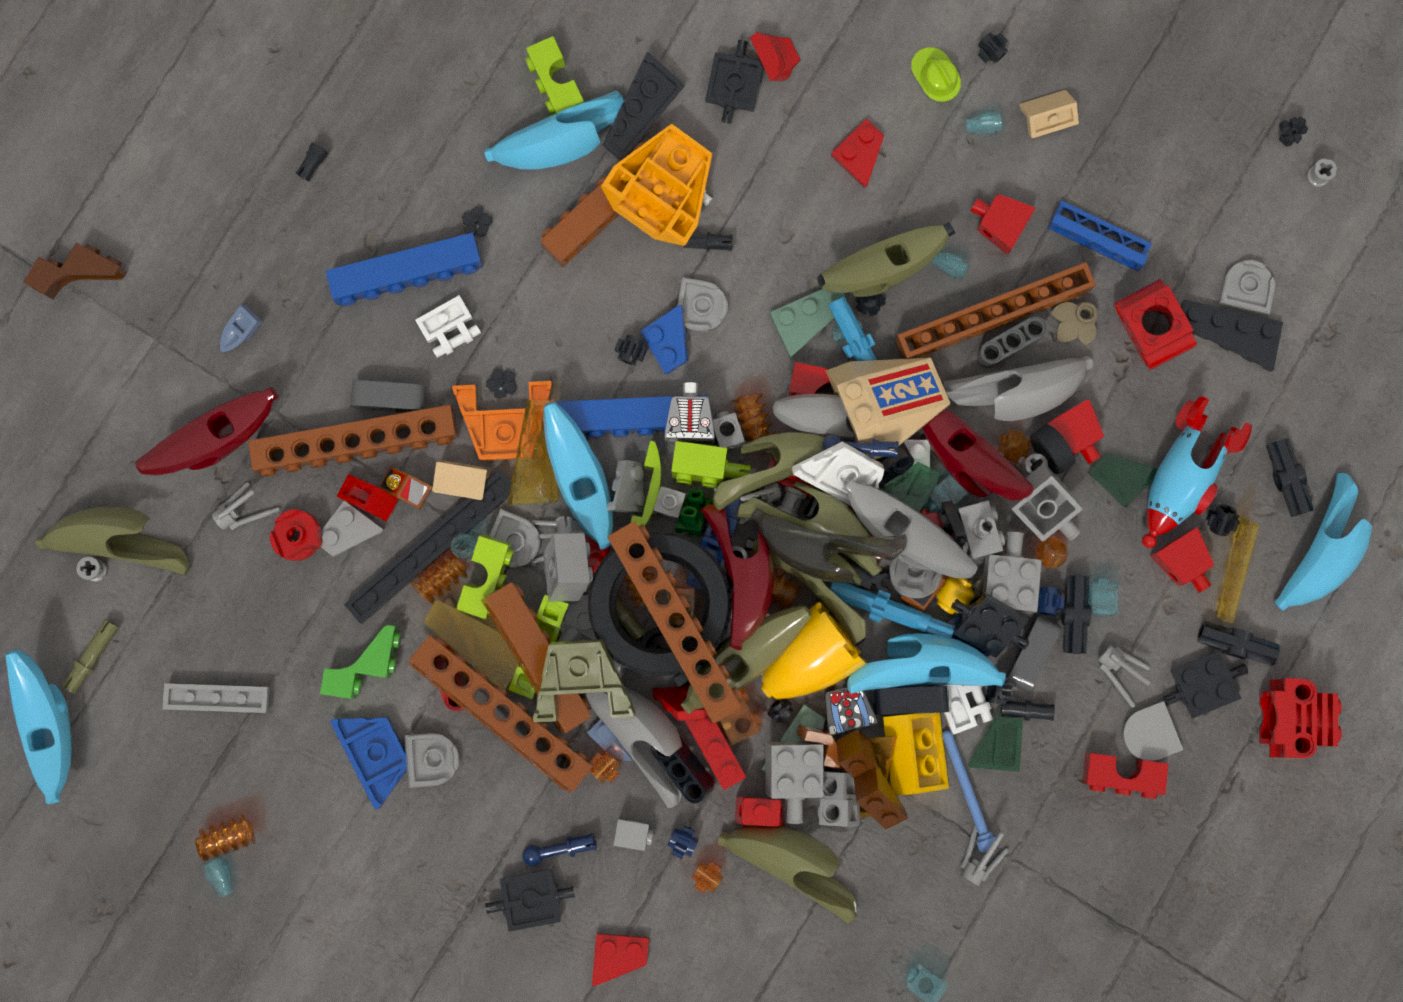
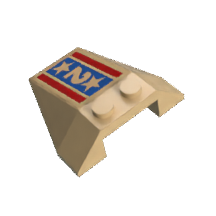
[826,358,950,460]

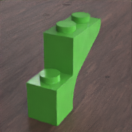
[320,625,402,699]

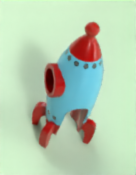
[1141,396,1252,548]

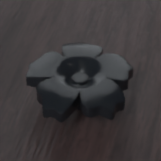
[462,206,492,237]
[856,294,886,316]
[486,368,516,399]

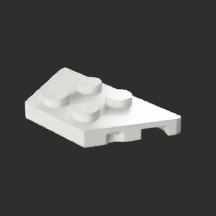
[792,441,884,506]

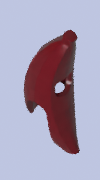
[135,387,279,476]
[922,408,1034,501]
[700,504,774,650]

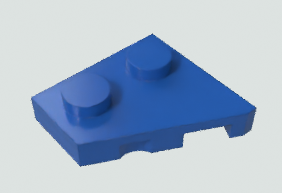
[640,305,689,374]

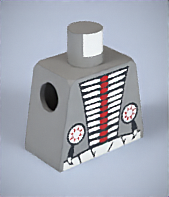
[665,382,714,442]

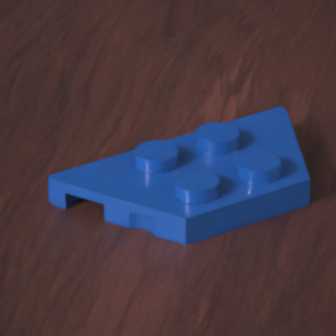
[330,718,407,810]

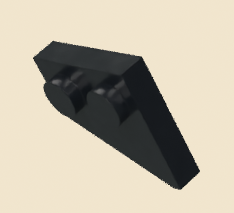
[939,500,966,549]

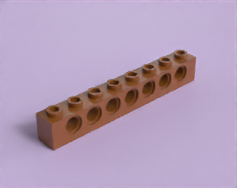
[895,262,1096,359]
[248,405,458,477]
[607,521,743,724]
[406,635,592,793]

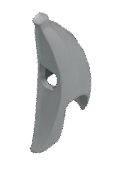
[942,356,1093,421]
[773,394,855,442]
[842,478,978,578]
[581,687,682,809]

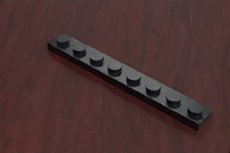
[344,470,518,624]

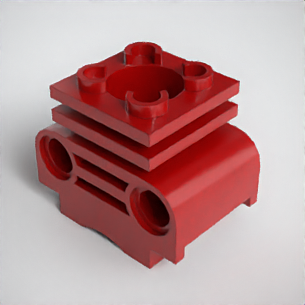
[1113,279,1197,372]
[1259,678,1342,759]

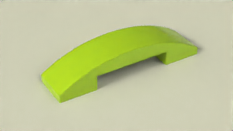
[630,441,661,528]
[509,594,569,699]

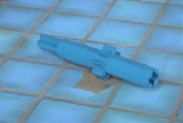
[828,296,877,361]
[830,580,955,638]

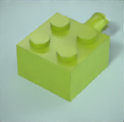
[671,441,751,488]

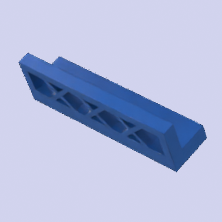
[1047,200,1152,272]

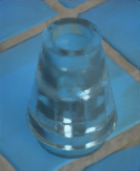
[966,110,1003,135]
[931,251,970,280]
[451,534,476,562]
[202,856,234,898]

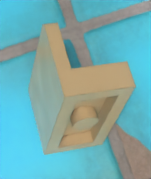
[1020,90,1079,138]
[432,460,491,500]

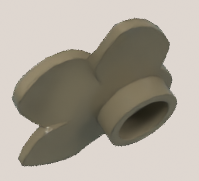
[1050,302,1098,346]

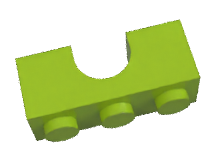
[524,36,584,115]
[456,534,514,619]

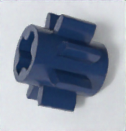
[1037,587,1065,616]
[667,825,699,859]

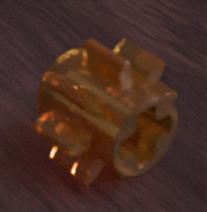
[998,430,1030,462]
[589,752,620,784]
[691,861,724,894]

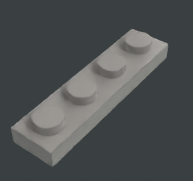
[163,683,270,713]

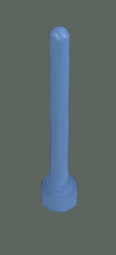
[942,730,1000,853]

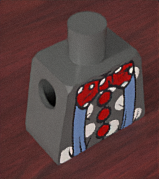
[824,678,877,735]

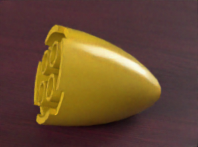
[760,601,867,699]

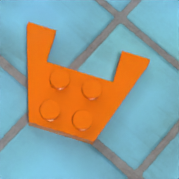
[452,381,552,461]

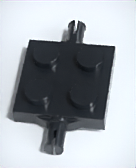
[705,40,763,124]
[951,592,1029,658]
[1163,651,1248,718]
[485,869,575,932]

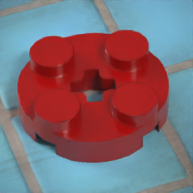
[270,509,322,561]

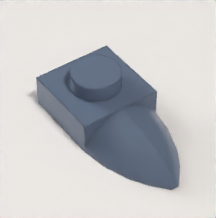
[220,305,263,352]
[587,719,633,761]

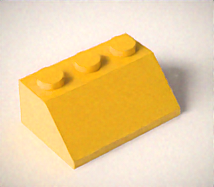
[883,713,949,795]

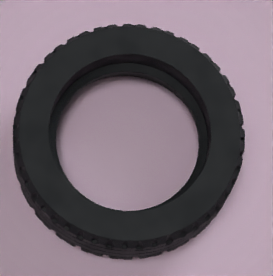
[588,532,732,676]

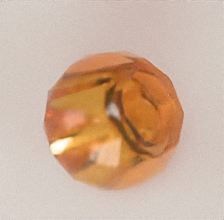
[1035,536,1068,569]

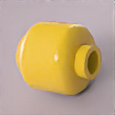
[936,576,974,615]

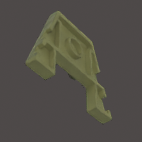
[533,639,636,722]

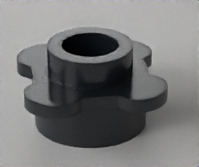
[767,699,793,723]

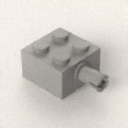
[1006,463,1083,542]
[956,500,1005,561]
[543,516,593,602]
[982,532,1042,614]
[765,741,823,824]

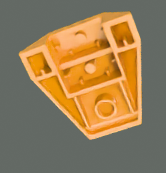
[601,124,712,246]

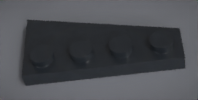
[602,52,685,161]
[1181,300,1283,372]

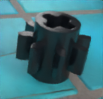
[978,32,1008,64]
[615,335,647,366]
[1206,504,1240,536]

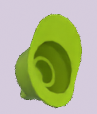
[911,47,961,102]

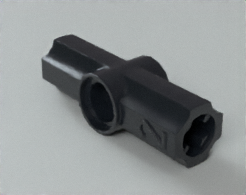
[1266,438,1314,517]
[1061,575,1091,654]
[1197,621,1280,666]

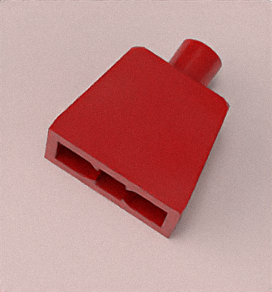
[970,194,1036,255]
[1047,399,1104,465]
[1150,527,1214,593]
[735,796,785,826]

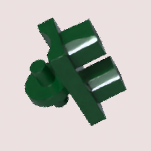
[675,489,712,536]

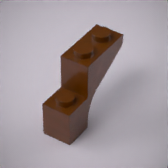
[23,242,127,300]
[836,729,908,830]

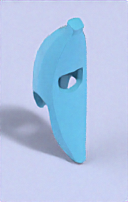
[484,91,623,169]
[543,401,613,550]
[1274,473,1372,611]
[847,633,1006,694]
[5,649,72,804]

